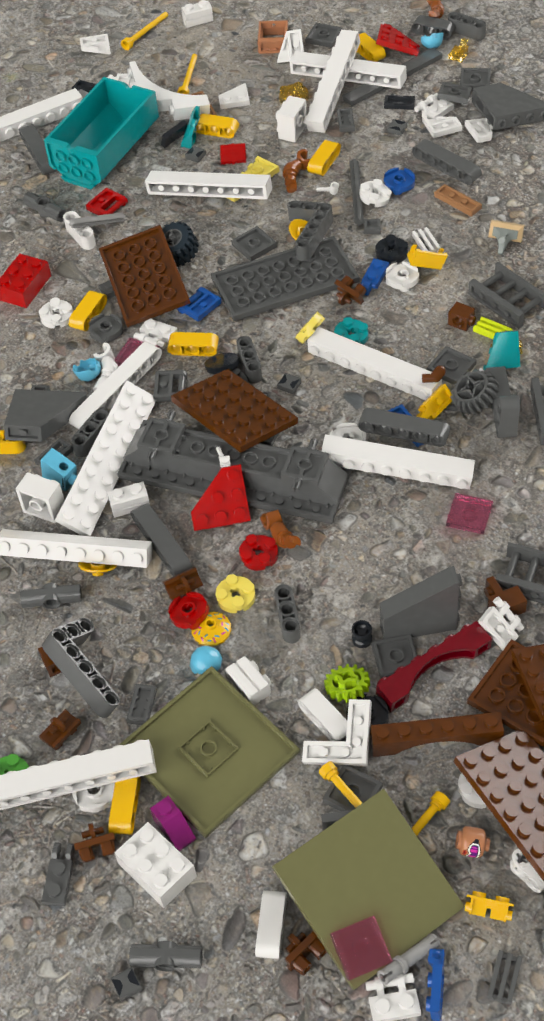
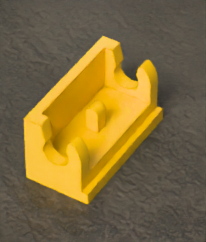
[407,244,448,270]

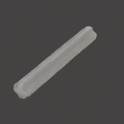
[69,213,125,228]

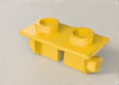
[464,891,514,922]

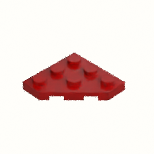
[376,24,420,56]
[191,464,251,531]

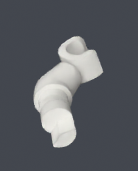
[93,343,119,391]

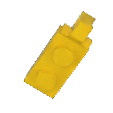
[416,383,452,420]

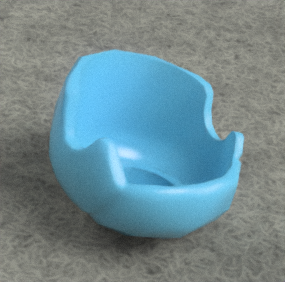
[421,33,443,49]
[73,358,101,382]
[189,646,222,674]

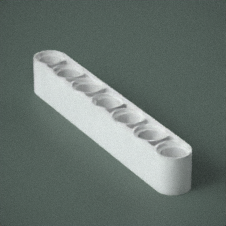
[69,341,162,429]

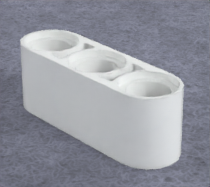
[63,211,96,250]
[297,688,347,741]
[255,890,287,959]

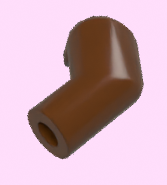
[422,365,446,383]

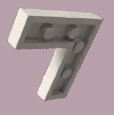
[302,699,372,766]

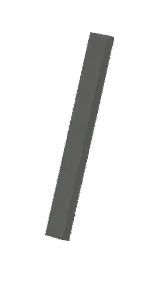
[342,48,442,106]

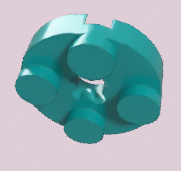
[334,317,369,345]

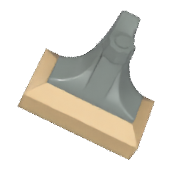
[488,220,525,255]

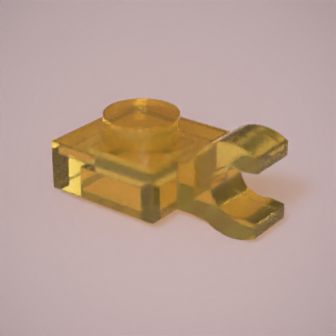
[449,38,469,62]

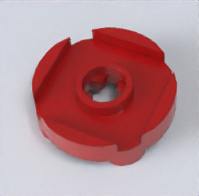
[239,534,278,571]
[168,592,210,630]

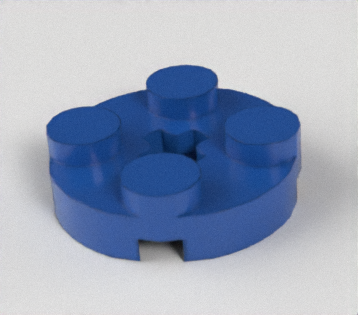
[383,167,415,195]

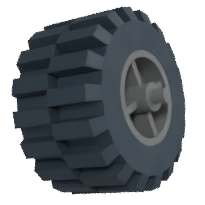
[162,221,199,267]

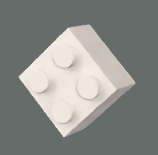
[276,96,307,142]
[16,472,65,523]

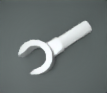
[317,182,339,195]
[216,447,231,467]

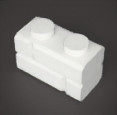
[181,0,213,28]
[107,482,150,518]
[225,656,272,706]

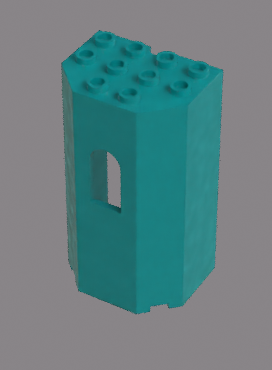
[44,77,159,190]

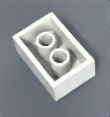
[114,822,197,908]

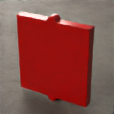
[220,143,246,165]

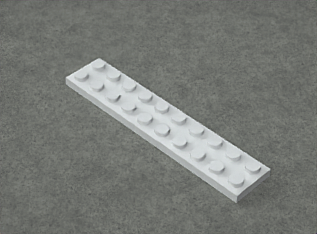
[54,380,156,536]

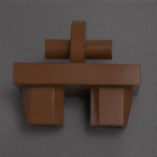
[334,275,366,305]
[163,567,203,600]
[39,709,81,750]
[74,822,116,863]
[285,931,327,976]

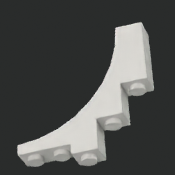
[127,61,210,121]

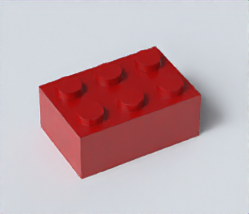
[0,253,51,308]

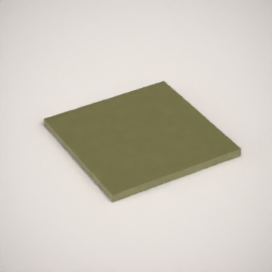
[119,666,300,838]
[272,789,465,990]

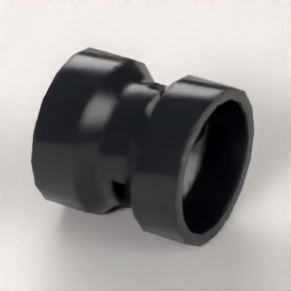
[351,620,372,648]

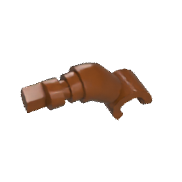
[426,0,445,19]
[283,149,310,193]
[260,509,301,549]

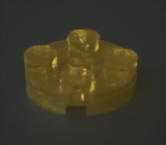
[279,82,309,104]

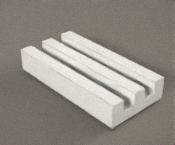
[412,227,441,253]

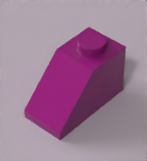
[150,796,196,851]

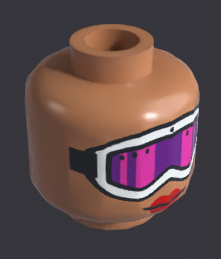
[455,826,490,858]

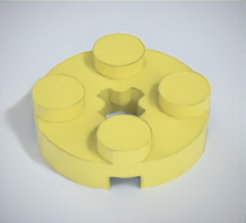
[295,311,325,344]
[216,574,256,613]

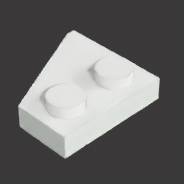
[277,29,304,64]
[80,34,111,55]
[218,83,250,109]
[422,116,462,138]
[464,118,493,143]

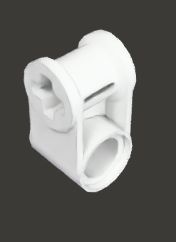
[510,848,544,893]

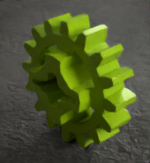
[324,664,371,703]

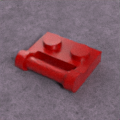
[86,188,128,215]

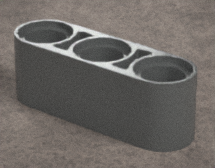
[448,12,486,40]
[411,15,456,40]
[236,336,262,383]
[71,409,108,457]
[274,584,301,643]

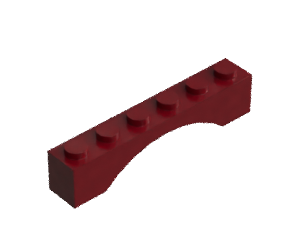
[376,621,492,713]

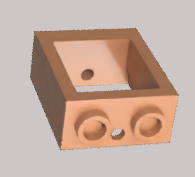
[258,20,289,54]

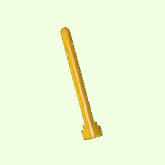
[121,12,168,50]
[177,54,197,95]
[319,761,362,808]
[411,791,450,836]

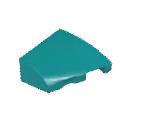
[181,106,200,148]
[483,330,521,370]

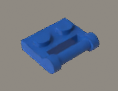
[177,287,222,322]

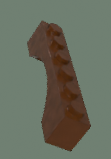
[370,712,504,757]

